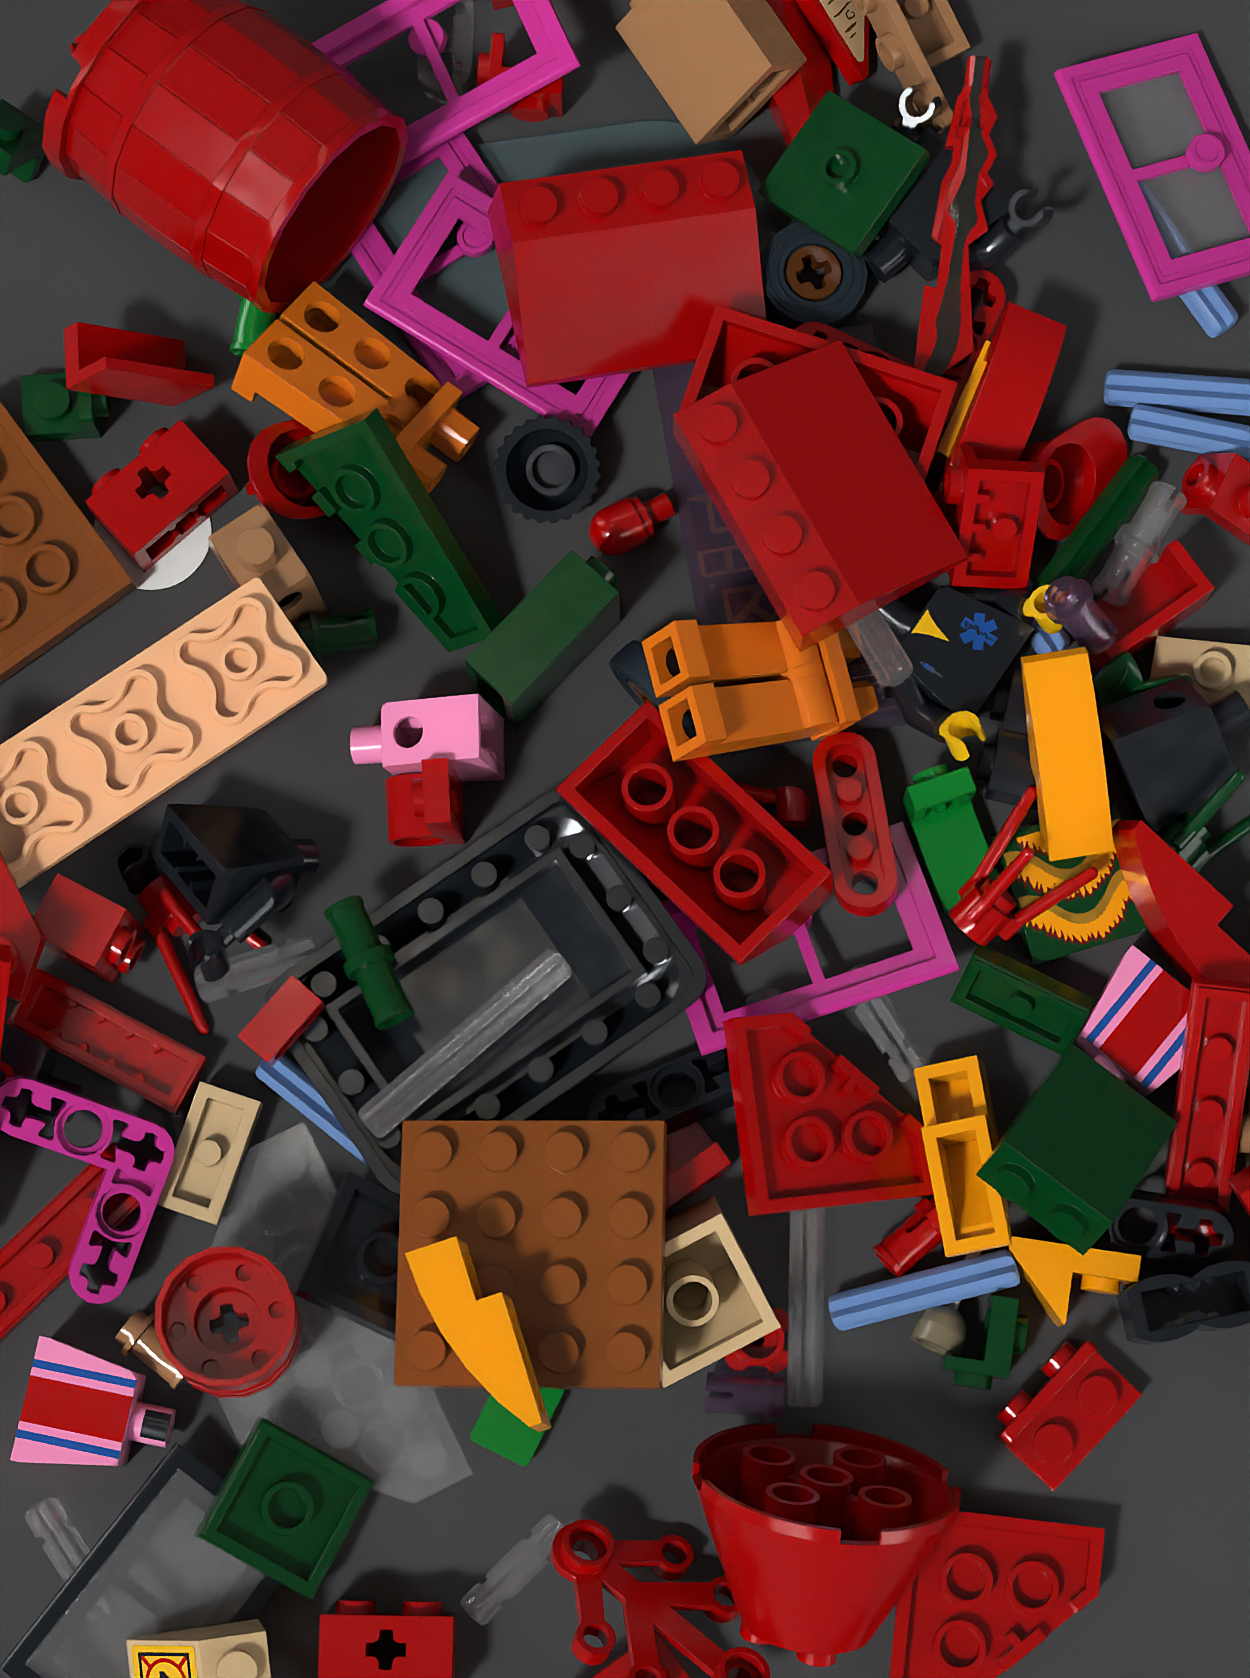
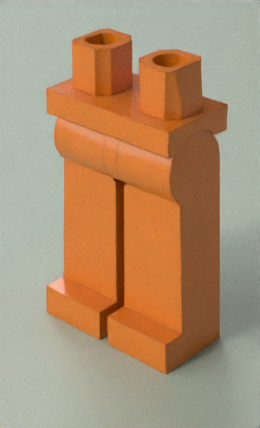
[231,281,480,494]
[642,619,879,762]

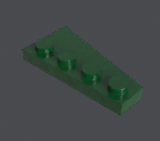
[275,408,504,652]

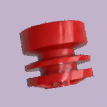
[155,1246,301,1398]

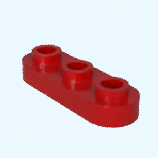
[813,732,898,917]

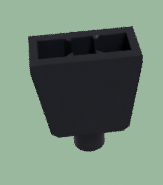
[1097,679,1250,832]

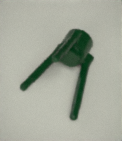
[1155,769,1250,873]

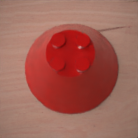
[691,1422,961,1667]

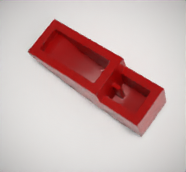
[1112,820,1250,987]

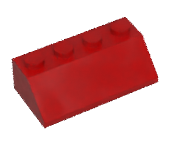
[675,305,958,483]
[556,701,833,966]

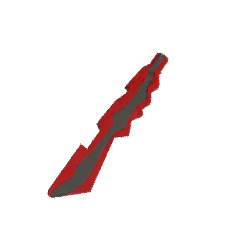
[914,56,998,377]

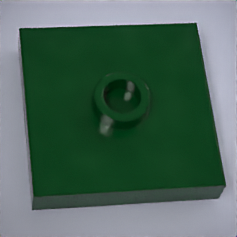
[757,90,931,260]
[194,1417,375,1600]

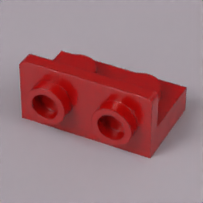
[943,445,1045,590]
[994,1339,1142,1491]

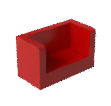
[1066,539,1215,672]

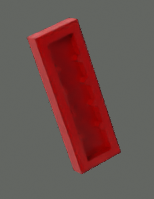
[6,967,209,1116]

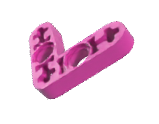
[0,1075,175,1304]

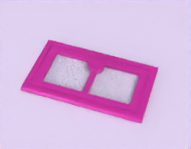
[1053,33,1250,302]

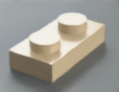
[157,1081,263,1227]

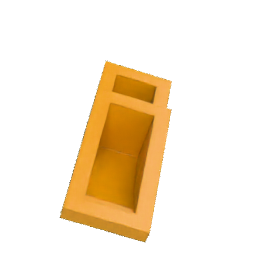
[1021,647,1114,861]
[914,1055,1012,1258]
[405,1236,552,1432]

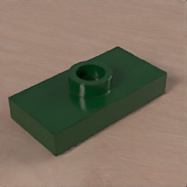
[950,944,1095,1055]

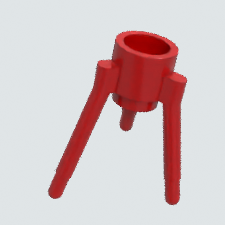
[949,785,1098,947]
[137,873,267,1035]

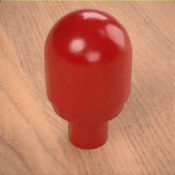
[589,493,675,556]

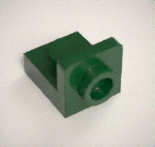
[21,373,111,442]

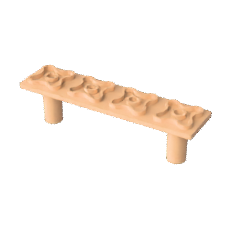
[0,578,328,889]

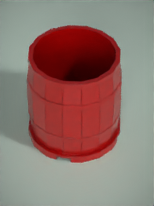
[42,0,408,314]

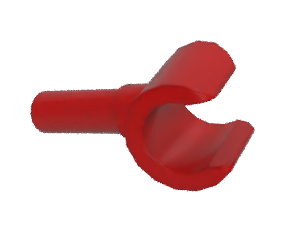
[735,781,811,828]

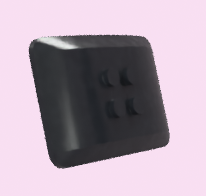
[265,790,706,1195]

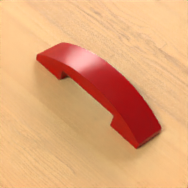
[929,301,1067,521]

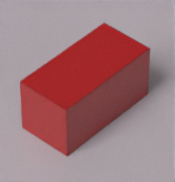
[237,975,326,1067]

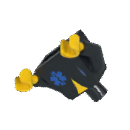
[870,585,1072,761]

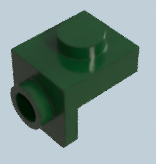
[0,99,45,183]
[939,1295,1028,1390]

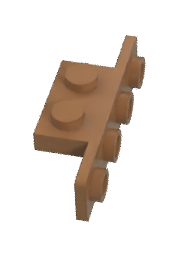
[851,0,971,134]

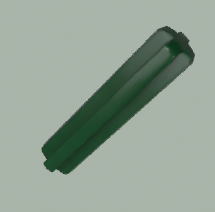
[1032,454,1159,609]

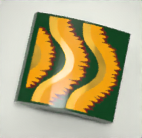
[992,798,1148,965]

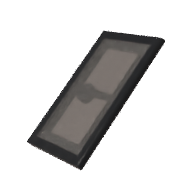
[0,1442,281,1678]

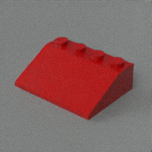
[488,150,766,388]
[673,340,968,652]

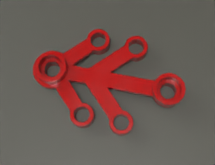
[550,1519,771,1678]

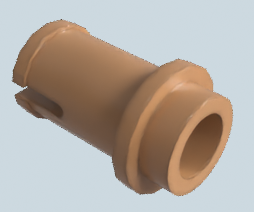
[115,1309,185,1390]

